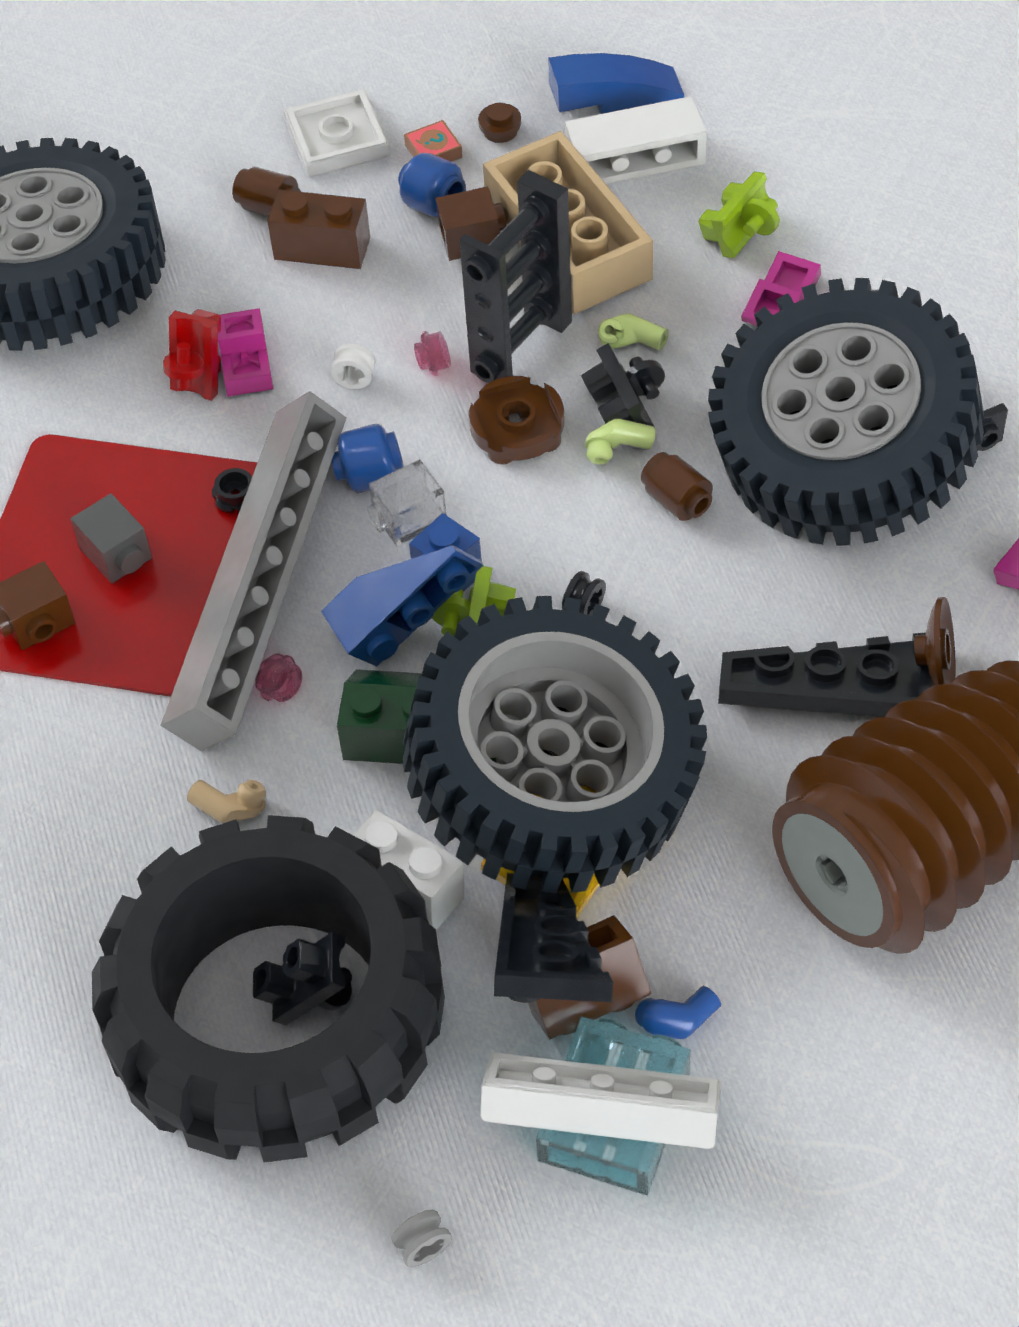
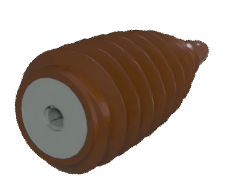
[772,660,1019,954]

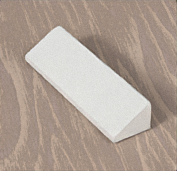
[480,1052,722,1149]

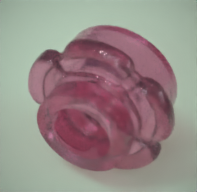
[414,331,451,376]
[255,653,302,702]

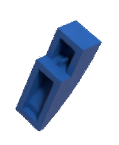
[548,53,684,114]

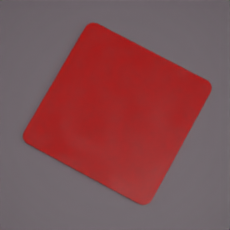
[0,434,258,697]

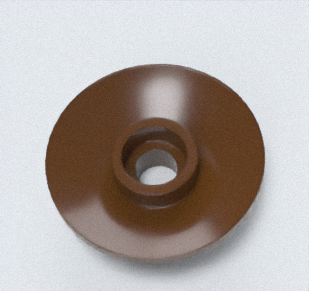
[914,597,956,685]

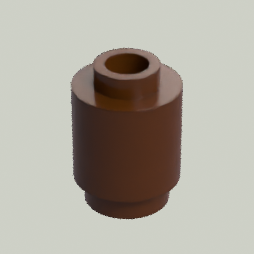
[232,167,301,216]
[641,452,713,521]

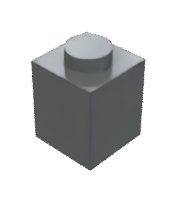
[70,493,152,584]

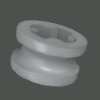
[391,1209,452,1267]

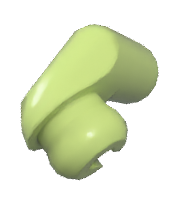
[598,313,669,351]
[584,419,656,464]

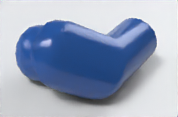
[635,986,721,1040]

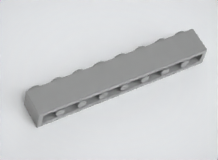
[160,391,347,751]

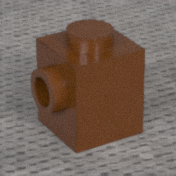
[435,186,507,261]
[0,561,76,650]

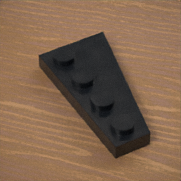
[718,632,930,717]
[494,873,613,1003]

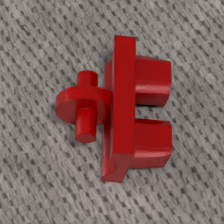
[163,309,221,401]

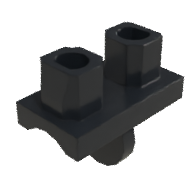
[581,343,665,427]
[252,932,352,1026]

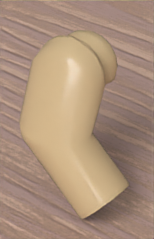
[187,780,266,823]

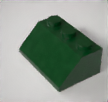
[337,669,499,764]

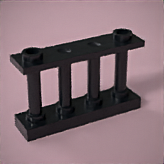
[459,170,572,383]

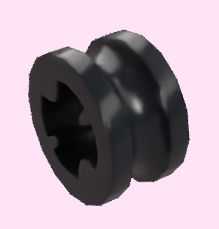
[562,571,606,616]

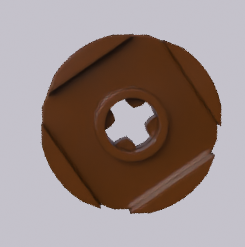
[469,376,564,464]

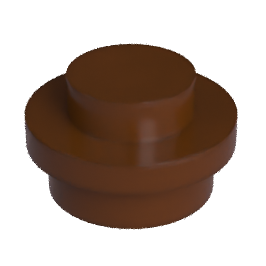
[478,102,522,143]

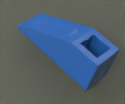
[321,545,484,667]

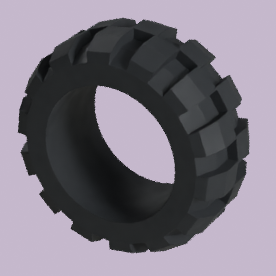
[92,815,445,1163]

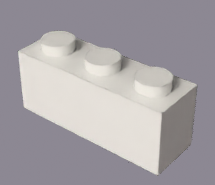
[565,96,707,184]

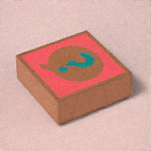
[404,120,462,161]

